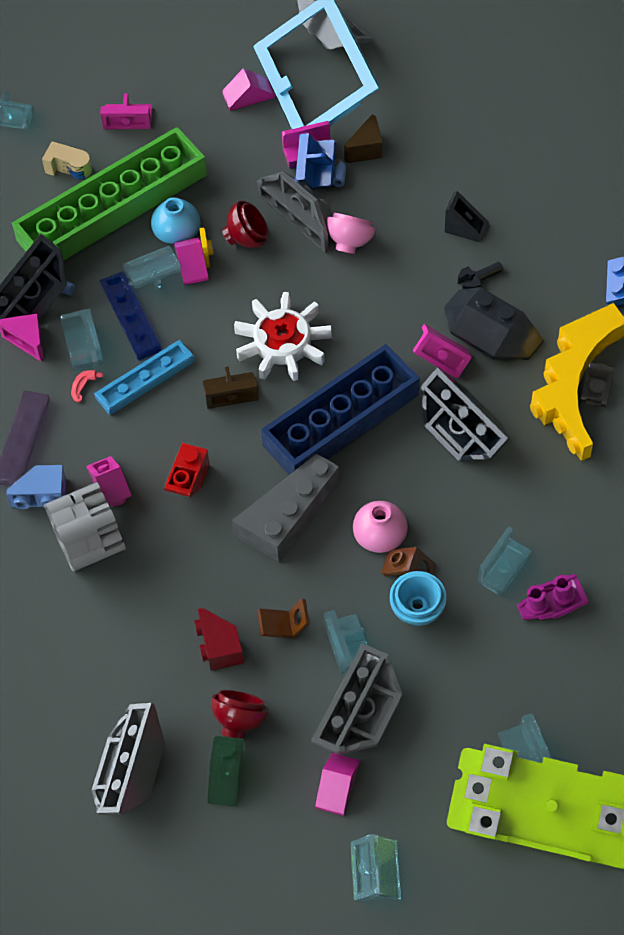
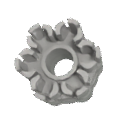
[44,482,126,571]

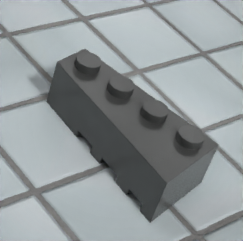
[232,454,339,562]

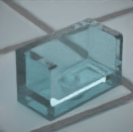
[60,308,104,371]

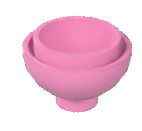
[327,213,376,254]
[353,501,408,553]

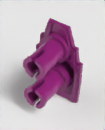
[517,573,589,621]

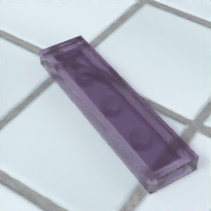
[0,391,50,487]

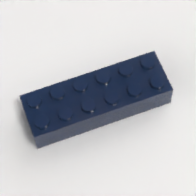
[261,344,420,475]

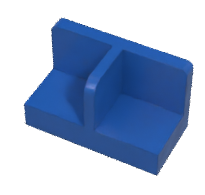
[296,133,336,189]

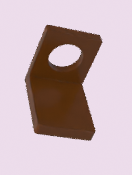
[381,547,436,576]
[257,599,310,639]

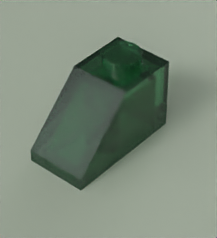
[207,736,246,807]

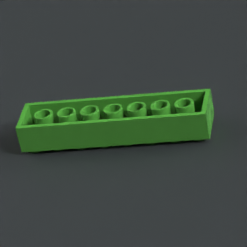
[12,127,207,261]

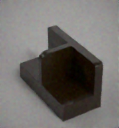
[203,366,259,409]

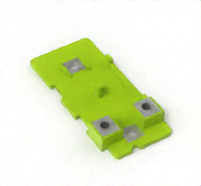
[447,744,624,869]

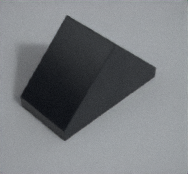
[444,191,489,242]

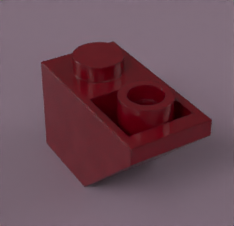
[194,608,244,671]

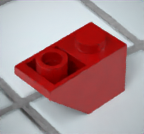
[164,443,210,497]

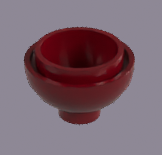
[222,200,268,248]
[211,690,269,740]

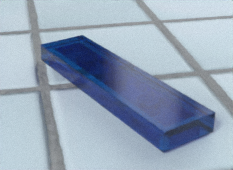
[99,271,161,361]

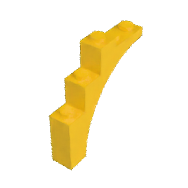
[530,303,624,461]

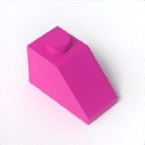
[86,456,131,507]

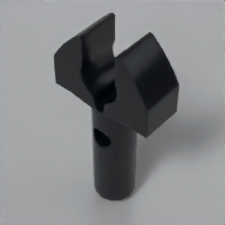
[457,262,503,289]

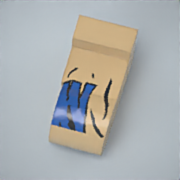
[42,141,92,179]

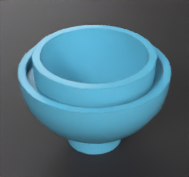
[151,198,201,244]
[390,571,446,626]

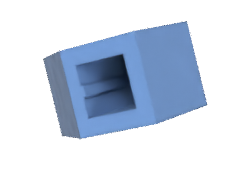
[6,465,66,509]

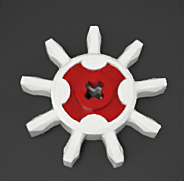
[234,292,332,381]

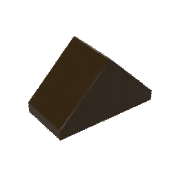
[344,114,382,163]

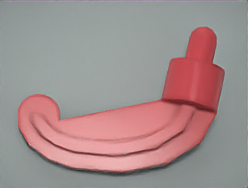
[71,370,104,402]

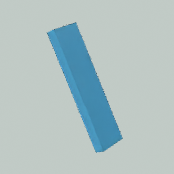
[94,339,195,415]

